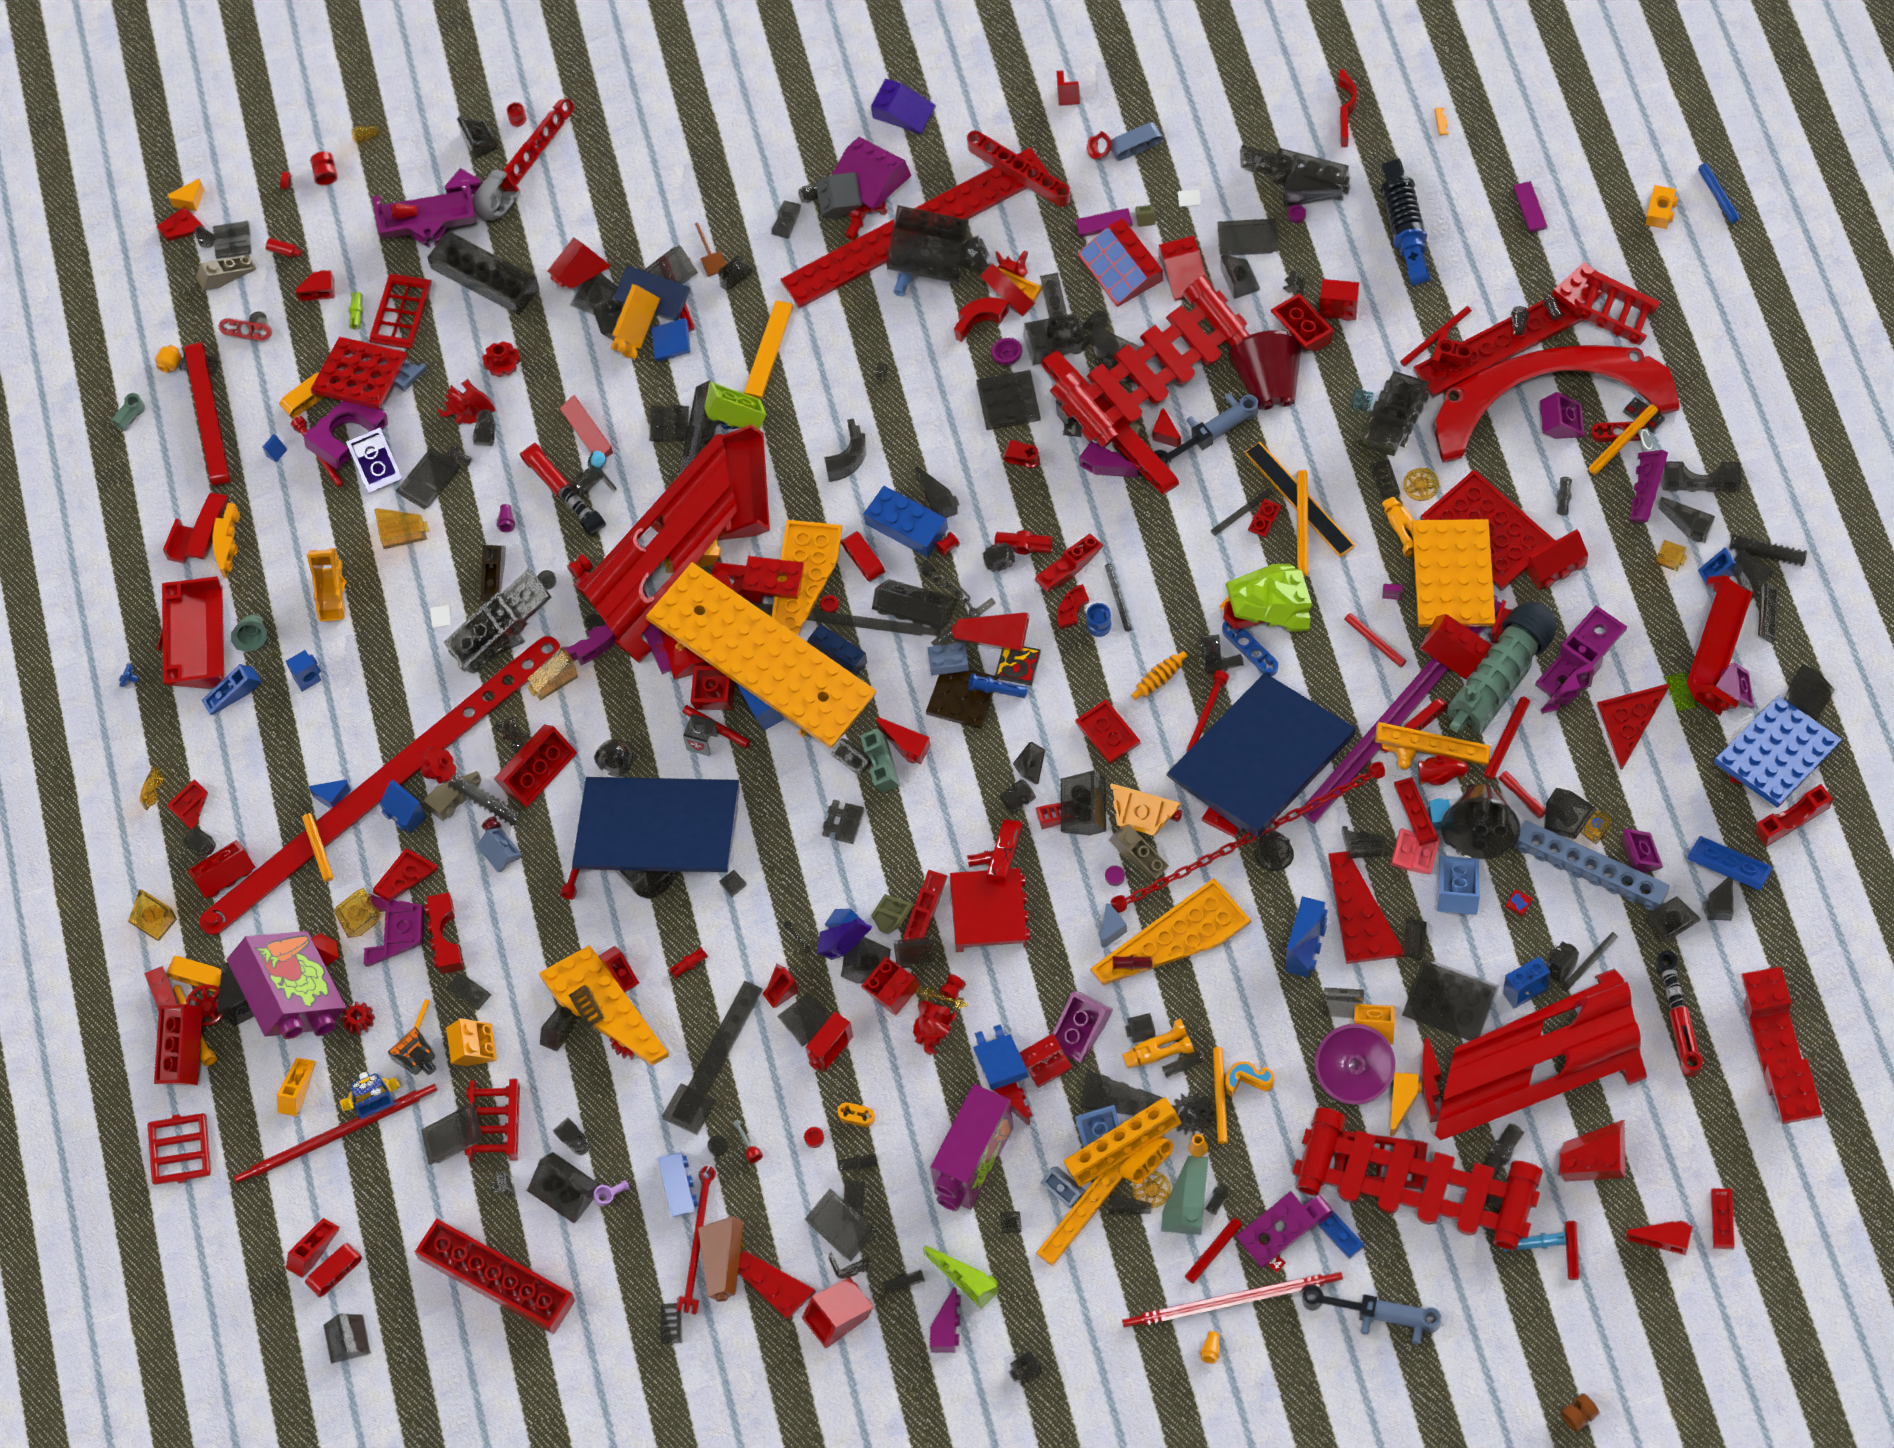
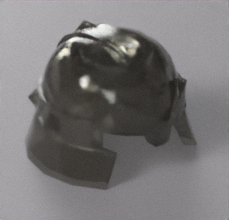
[1255,830,1294,871]

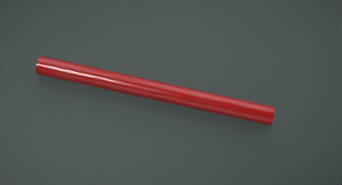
[1400,306,1472,367]

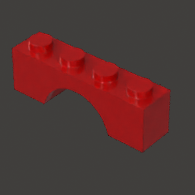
[1754,784,1833,847]
[424,892,464,974]

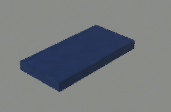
[613,266,691,321]

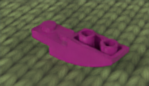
[555,624,616,667]

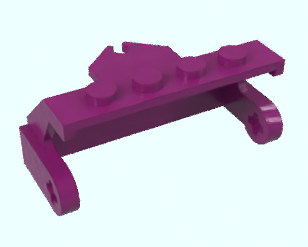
[372,179,477,248]

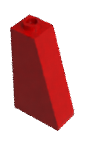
[952,612,1030,653]

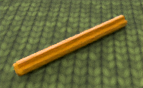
[1297,470,1308,576]

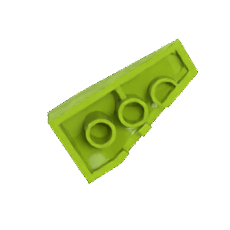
[923,1246,998,1309]

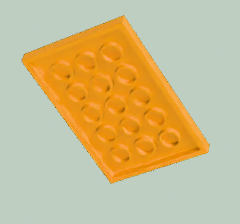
[1412,519,1495,627]

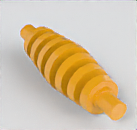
[1131,651,1188,701]

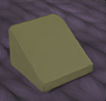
[1135,205,1156,227]

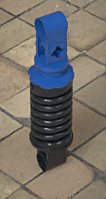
[1380,158,1431,286]

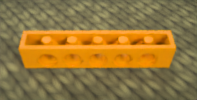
[1063,1097,1182,1188]

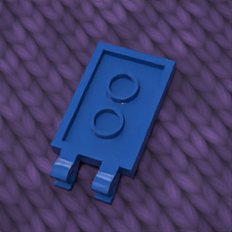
[973,1024,1029,1090]

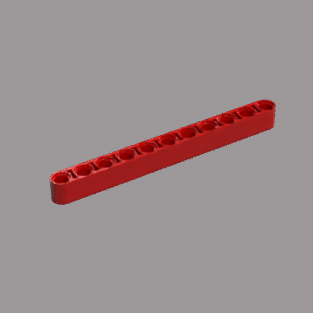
[1041,350,1179,495]

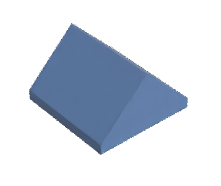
[1076,1105,1119,1148]

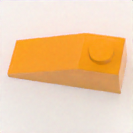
[277,1057,315,1116]
[1390,1072,1422,1136]

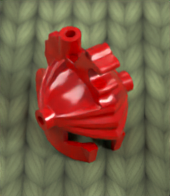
[437,378,496,425]
[913,1001,956,1055]

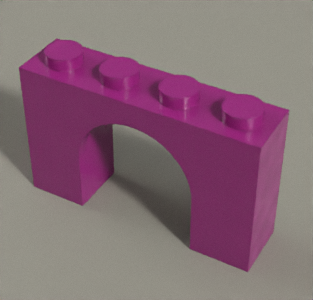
[303,401,388,470]

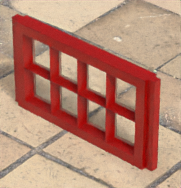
[369,273,432,349]
[1334,1131,1428,1190]

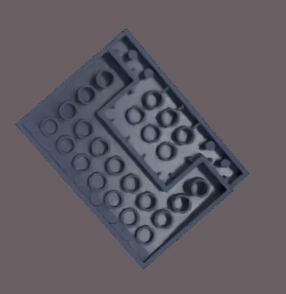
[1167,673,1356,838]
[572,777,740,872]

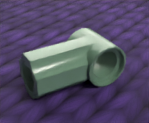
[111,393,145,430]

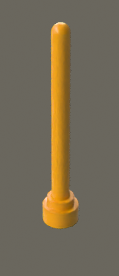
[173,985,218,1066]

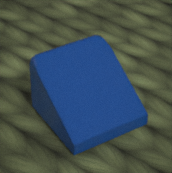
[262,434,287,462]

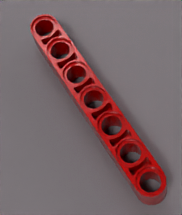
[967,130,1070,207]

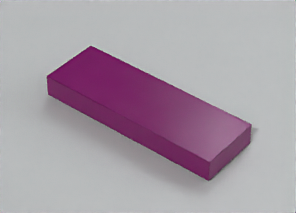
[1513,181,1547,233]
[1075,208,1133,238]

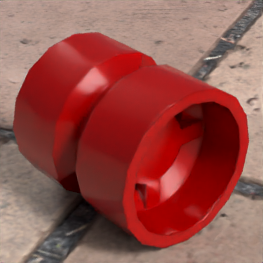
[310,152,337,185]

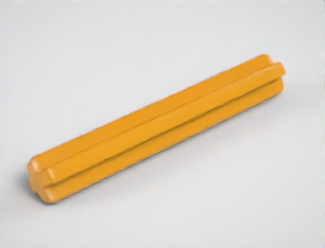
[302,813,334,882]

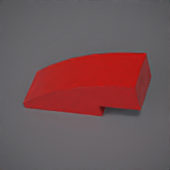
[980,263,1035,316]

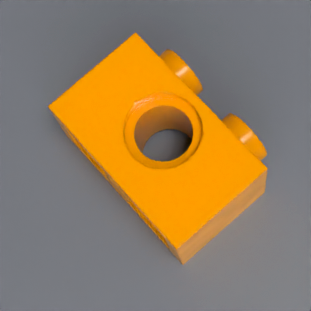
[1645,185,1678,229]

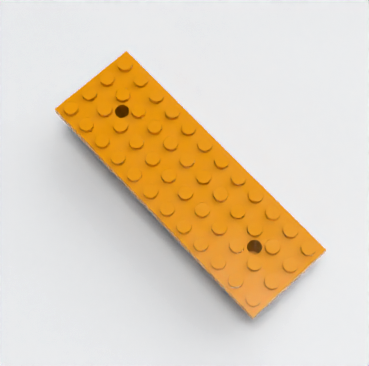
[646,562,877,749]

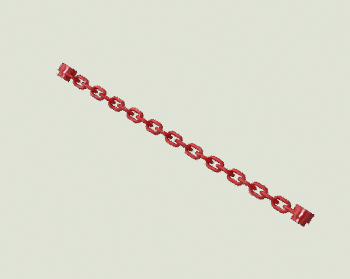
[1110,762,1386,913]

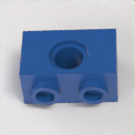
[286,650,321,691]

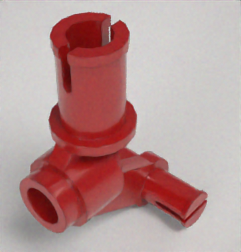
[844,201,888,240]

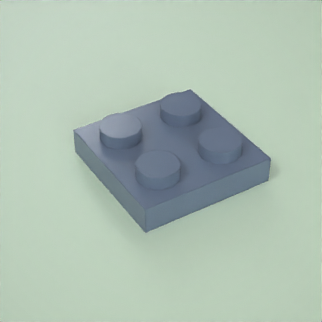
[927,642,969,676]

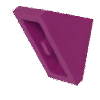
[445,168,481,194]

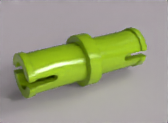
[349,292,363,330]

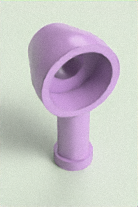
[593,1180,629,1207]

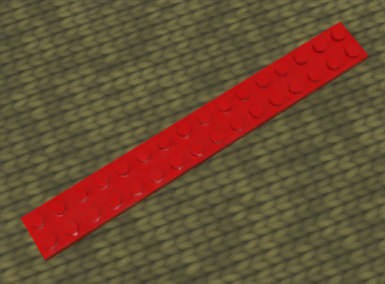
[781,147,1049,309]

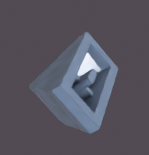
[1101,903,1127,947]

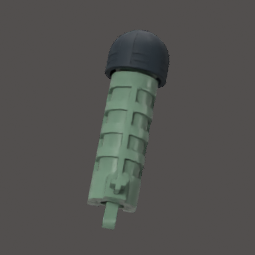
[1447,601,1557,735]

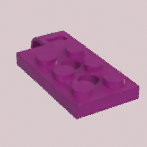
[1236,1191,1334,1268]

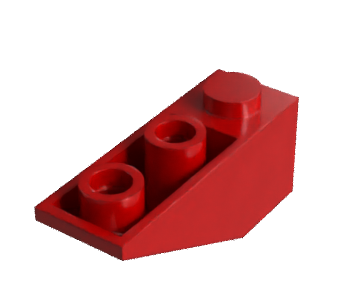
[992,1081,1032,1125]

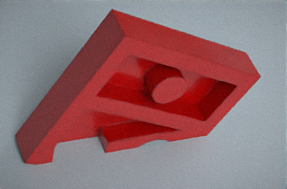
[156,206,206,241]
[166,779,208,832]

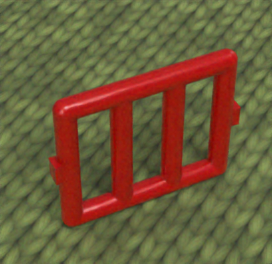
[147,1113,211,1185]

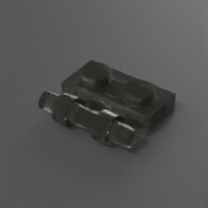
[822,800,865,844]

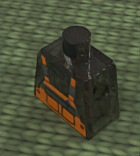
[388,1027,436,1075]

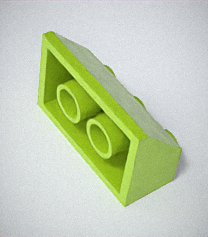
[705,382,766,429]

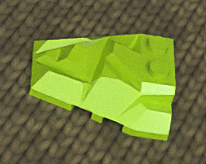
[1225,563,1312,632]

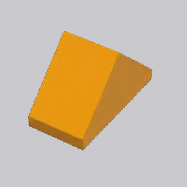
[168,178,204,211]

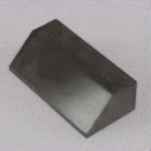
[872,579,958,630]

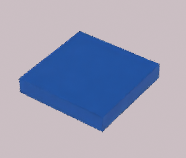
[651,318,691,362]

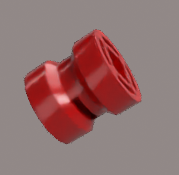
[506,102,527,127]
[567,554,593,580]
[939,974,966,1001]

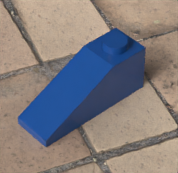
[201,664,262,715]

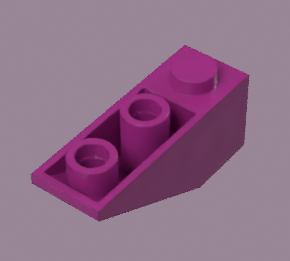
[1079,441,1139,478]
[930,1288,961,1353]

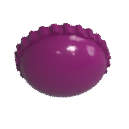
[991,337,1022,365]

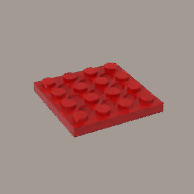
[311,336,407,410]

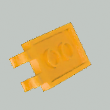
[611,284,660,360]

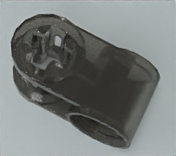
[718,256,753,290]
[473,409,496,446]
[553,1117,590,1155]

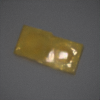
[140,766,164,810]

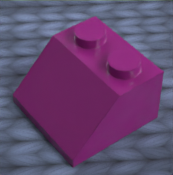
[1540,392,1585,439]

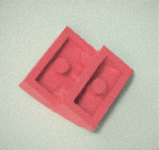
[1390,828,1440,874]

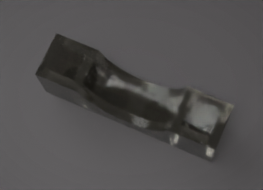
[1662,461,1741,493]

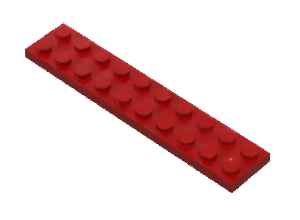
[1413,295,1583,398]

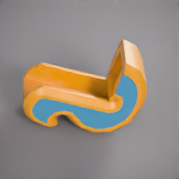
[1225,1061,1274,1097]

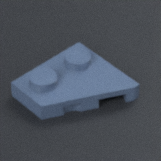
[380,361,427,391]

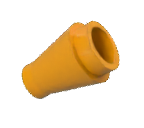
[1188,1134,1208,1157]
[1199,1331,1220,1364]

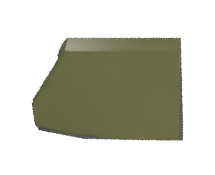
[871,894,914,934]

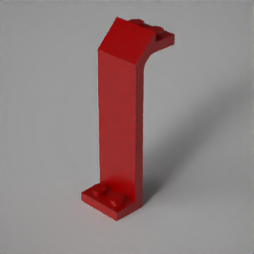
[1687,575,1753,716]

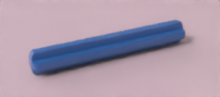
[1698,163,1740,224]

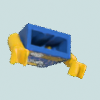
[339,1072,400,1119]

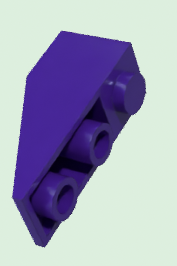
[817,919,872,960]

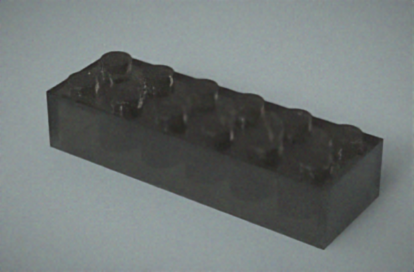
[427,231,540,315]

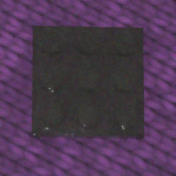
[976,370,1041,430]

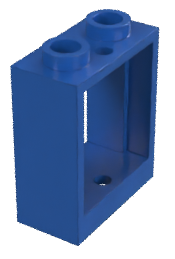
[1503,956,1550,1009]

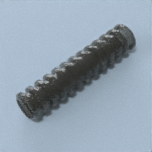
[1729,534,1807,567]
[448,773,520,826]

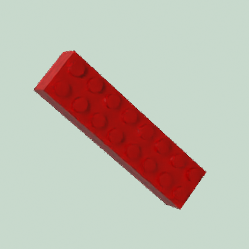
[415,1218,575,1335]

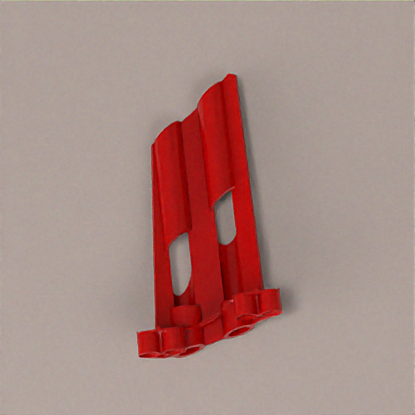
[573,434,737,663]
[1434,969,1647,1140]

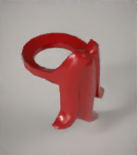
[995,251,1028,278]

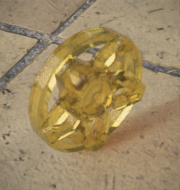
[1403,468,1439,501]
[1133,1171,1171,1208]

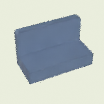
[477,828,522,872]

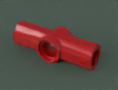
[994,530,1053,555]

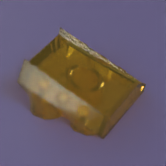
[334,888,381,938]

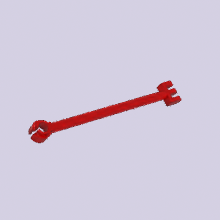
[676,1166,716,1315]

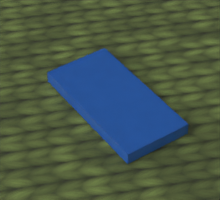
[1687,836,1773,891]

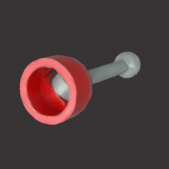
[733,1120,763,1164]

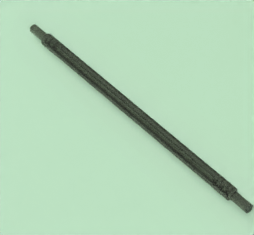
[749,601,942,637]

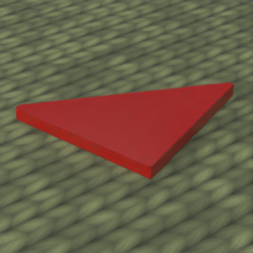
[1597,684,1669,770]

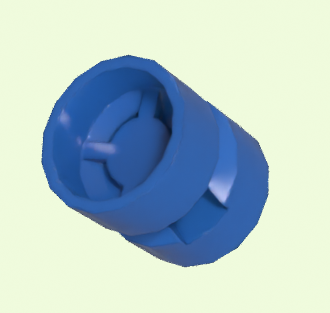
[1086,603,1112,637]

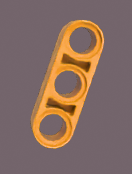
[279,373,324,418]
[166,956,225,992]
[1120,1136,1174,1185]

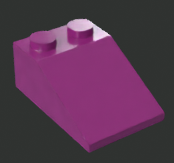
[1052,991,1113,1063]

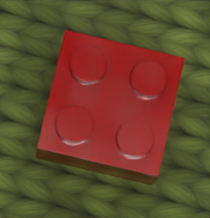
[1320,279,1359,321]
[690,666,735,710]

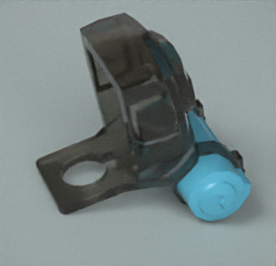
[572,451,617,497]

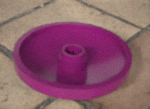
[1315,1024,1395,1104]

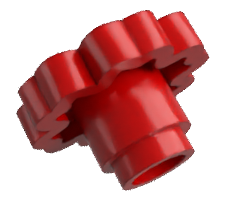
[482,341,520,377]
[421,745,456,784]

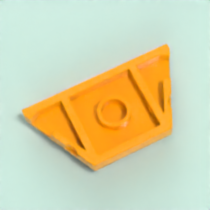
[1110,783,1181,836]

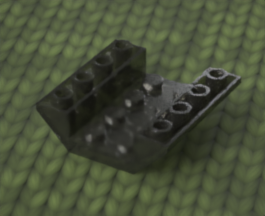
[886,205,969,284]

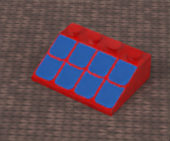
[1077,218,1163,307]

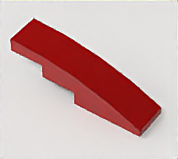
[185,493,228,559]
[902,870,948,948]
[1422,1038,1441,1123]

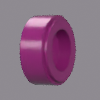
[1288,205,1306,223]
[1105,866,1125,886]

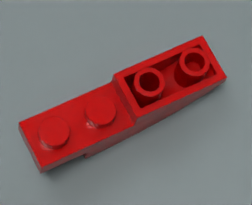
[1035,533,1103,592]
[144,966,178,1012]

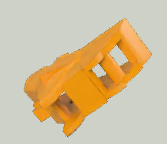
[307,548,346,622]

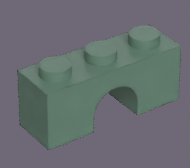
[860,729,900,793]

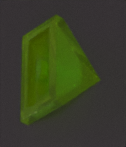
[1665,672,1695,712]

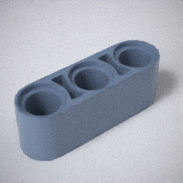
[1111,122,1163,161]

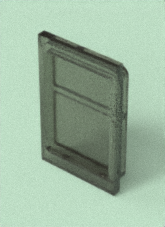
[1217,218,1278,256]
[643,245,698,284]
[396,447,461,510]
[421,1102,482,1165]
[805,1188,877,1261]

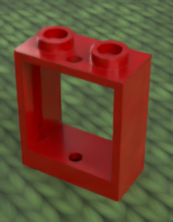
[805,1011,854,1073]

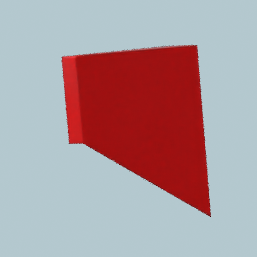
[311,933,339,967]
[762,963,798,1008]

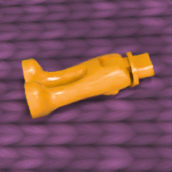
[1382,497,1414,558]
[1122,1018,1194,1069]

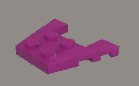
[364,894,424,967]

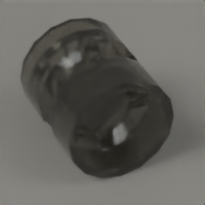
[999,779,1036,814]

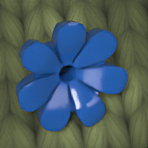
[119,663,138,687]

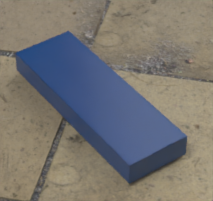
[1318,1212,1364,1259]

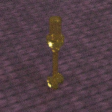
[915,987,968,1009]

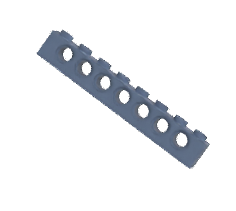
[1514,820,1670,912]

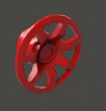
[185,984,227,1026]

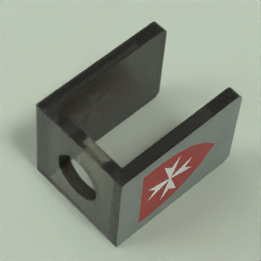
[683,714,718,756]

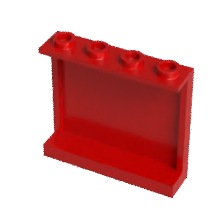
[950,868,1030,952]

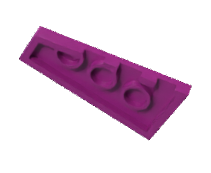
[1630,450,1668,523]

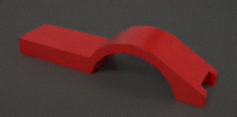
[1339,69,1357,147]

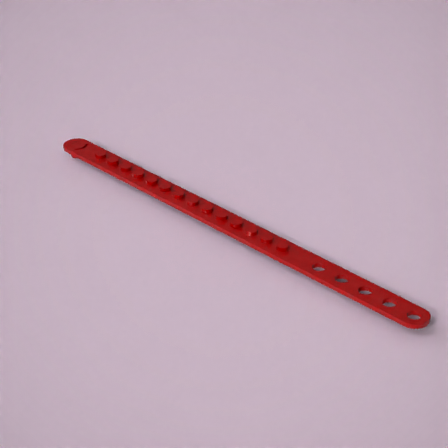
[199,636,561,935]

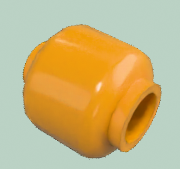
[155,345,182,373]

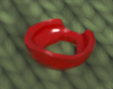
[1087,131,1111,159]

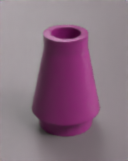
[497,504,515,532]

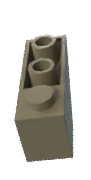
[196,255,256,290]
[423,771,482,821]
[1109,824,1169,880]

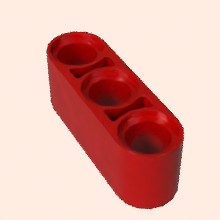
[841,531,886,582]
[305,1243,362,1297]

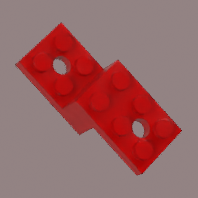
[711,556,804,605]

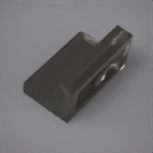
[1323,987,1364,1018]

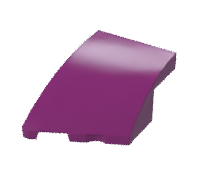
[1541,663,1594,714]

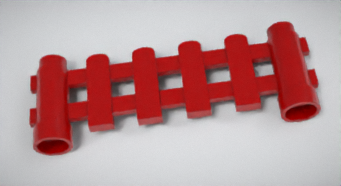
[1050,275,1250,448]
[1292,1107,1543,1250]

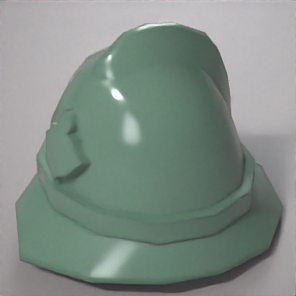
[231,614,267,652]

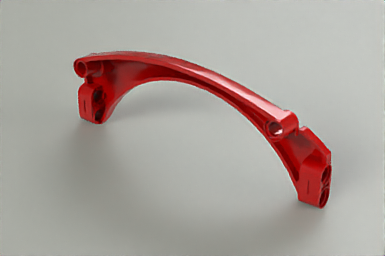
[1434,345,1680,463]

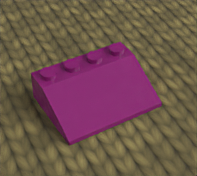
[832,137,912,210]

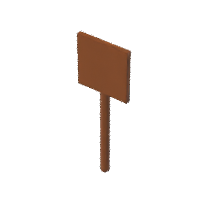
[695,222,728,277]

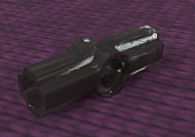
[1482,1123,1524,1180]

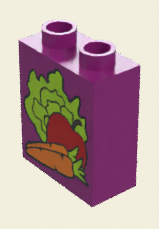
[226,931,346,1040]
[930,1084,1014,1211]

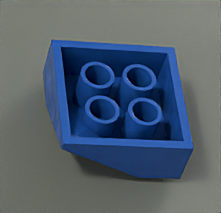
[1286,896,1328,978]

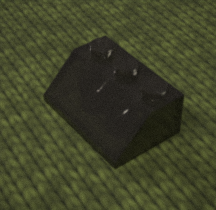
[1060,770,1106,836]
[527,1152,600,1223]

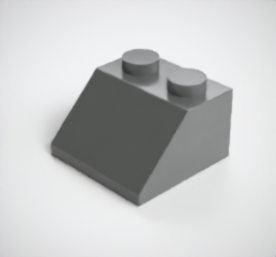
[816,172,862,220]

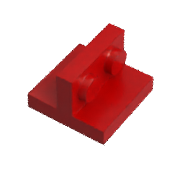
[1019,1034,1073,1088]

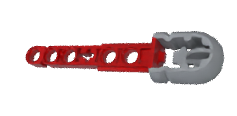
[473,99,574,221]

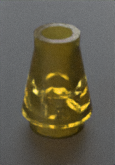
[351,125,379,143]

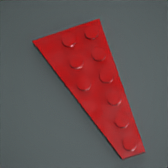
[1328,851,1405,964]

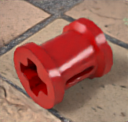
[935,532,960,556]

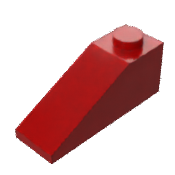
[876,717,931,764]
[286,1218,340,1278]
[1625,1221,1693,1256]

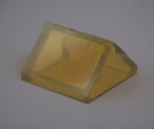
[128,889,177,941]

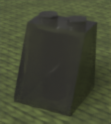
[217,962,254,1026]

